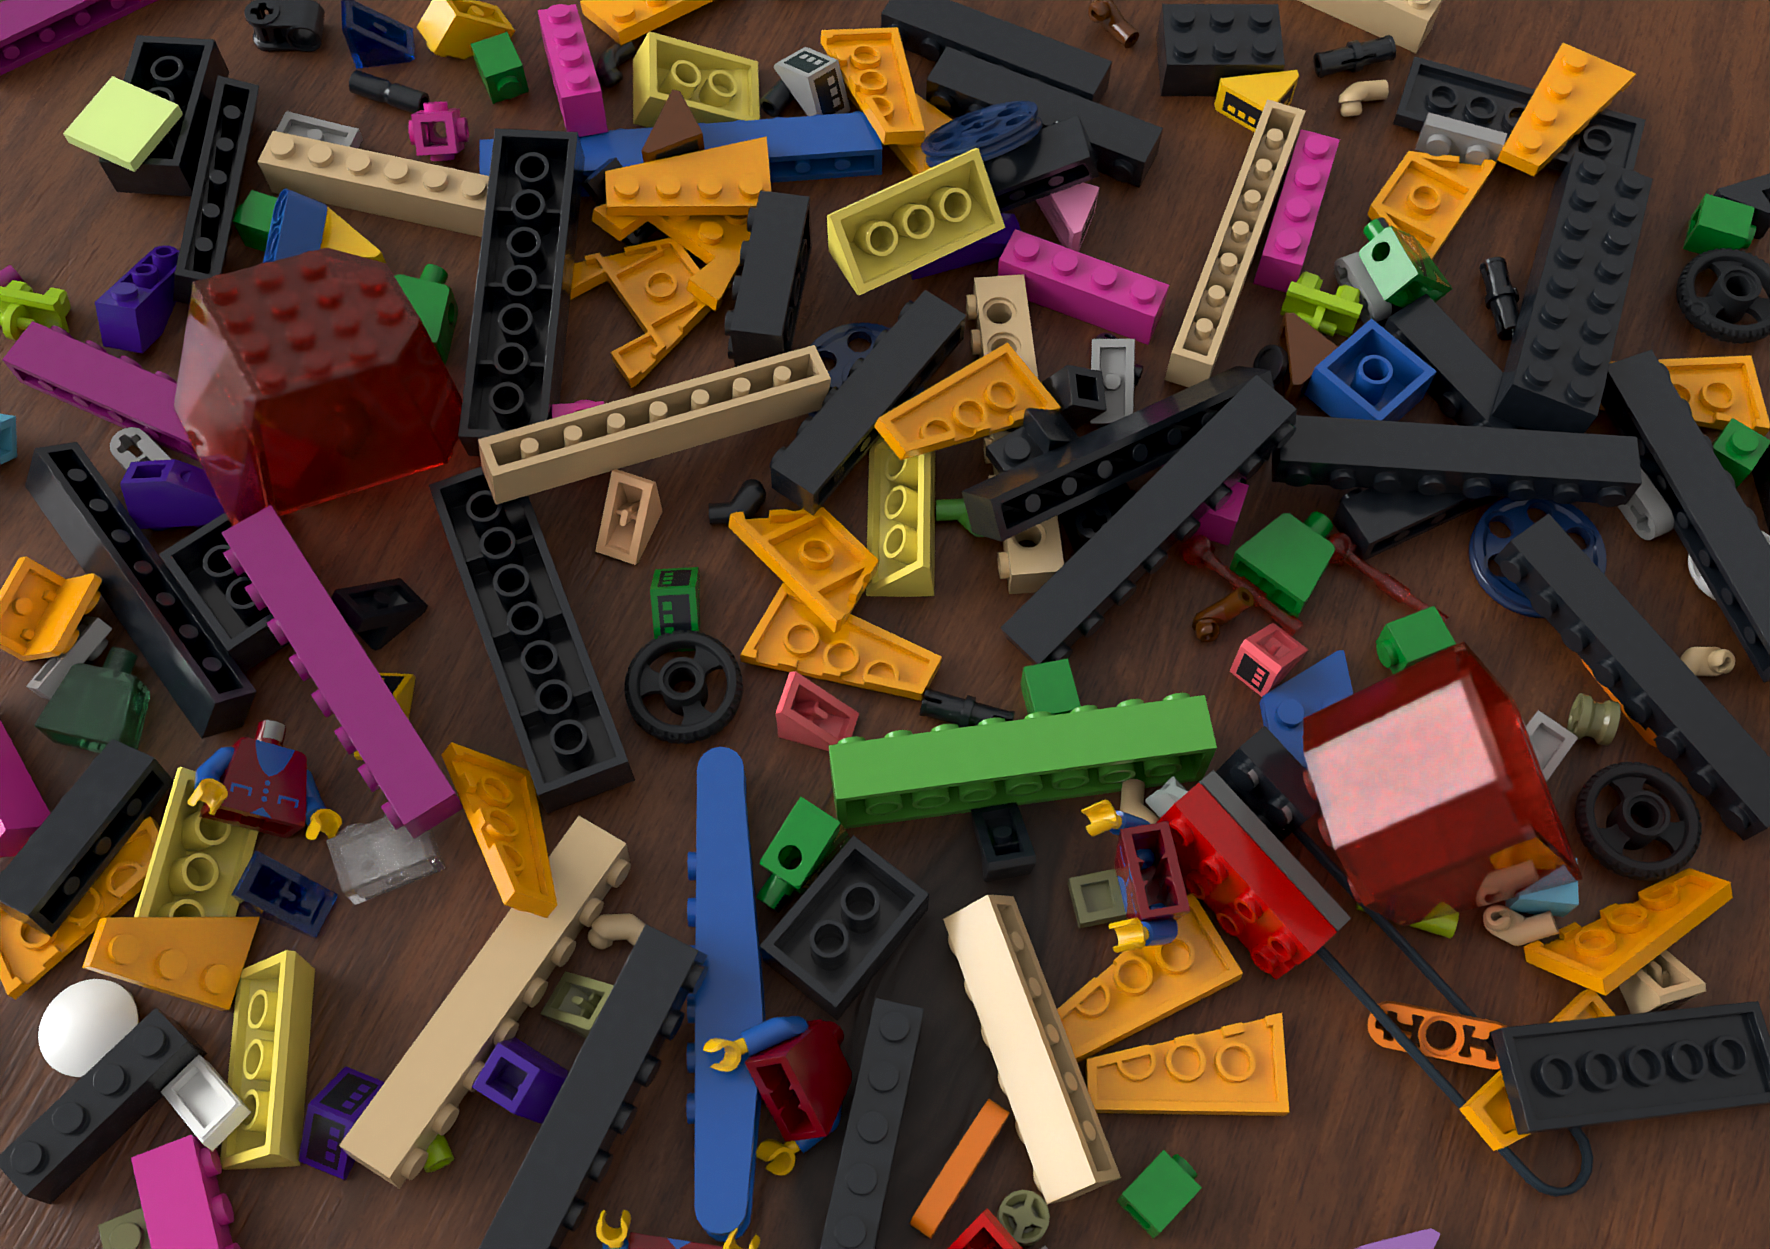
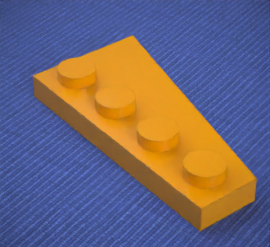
[580,0,714,45]
[820,27,925,145]
[1497,43,1636,176]
[740,582,942,701]
[441,742,558,918]
[0,816,160,1000]
[1057,893,1243,1063]
[1085,1012,1289,1116]

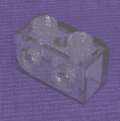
[326,814,446,905]

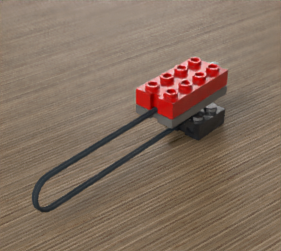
[1145,726,1593,1197]

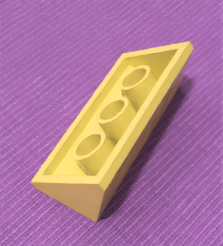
[827,148,1005,295]
[866,436,935,597]
[134,767,258,917]
[220,950,315,1170]

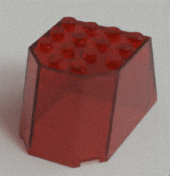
[174,247,462,527]
[1303,641,1583,926]

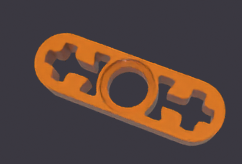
[1367,1001,1507,1069]
[909,1099,1010,1239]

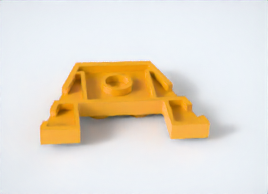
[592,204,751,311]
[570,238,712,388]

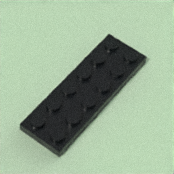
[1393,56,1646,172]
[1491,1001,1770,1135]

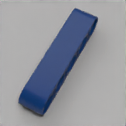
[242,188,327,389]

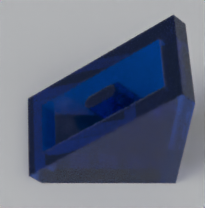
[341,0,415,69]
[231,851,339,938]

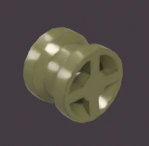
[1567,693,1621,746]
[997,1190,1050,1248]

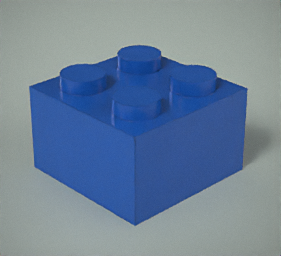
[1304,318,1437,422]

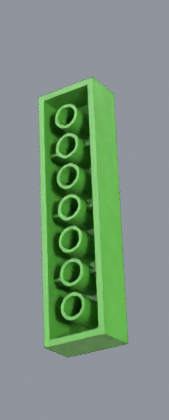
[829,693,1217,829]

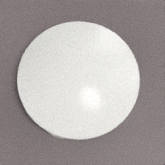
[39,979,139,1077]

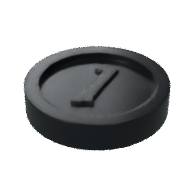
[1253,344,1288,386]

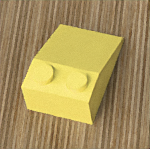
[633,31,760,128]

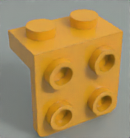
[0,556,102,661]

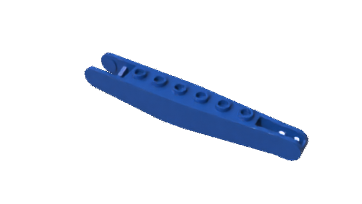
[687,747,766,1242]

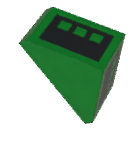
[650,567,700,652]

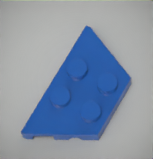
[1259,650,1379,820]

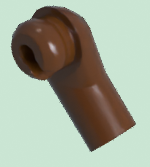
[1088,0,1140,48]
[1192,587,1254,642]

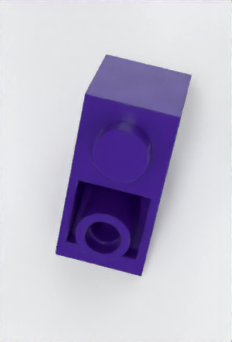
[472,1037,570,1124]

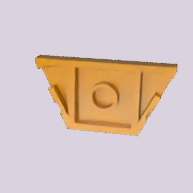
[1367,151,1497,260]
[728,507,879,633]

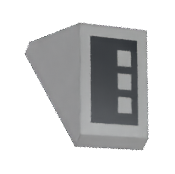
[773,47,850,116]

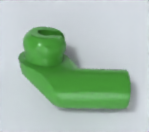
[935,498,984,537]

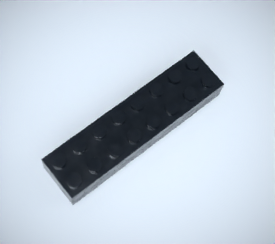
[458,128,585,456]
[1492,151,1653,433]
[429,466,635,814]

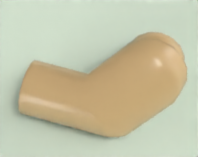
[1338,80,1389,117]
[1680,647,1735,676]
[1120,779,1160,824]
[1483,904,1559,946]
[588,913,645,950]

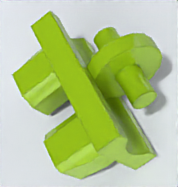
[1280,271,1363,337]
[0,280,71,341]

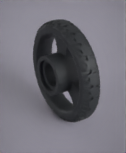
[1676,248,1770,344]
[624,630,743,744]
[1575,761,1702,881]

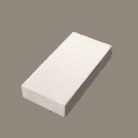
[161,1055,251,1151]

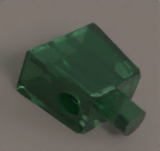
[35,647,150,753]

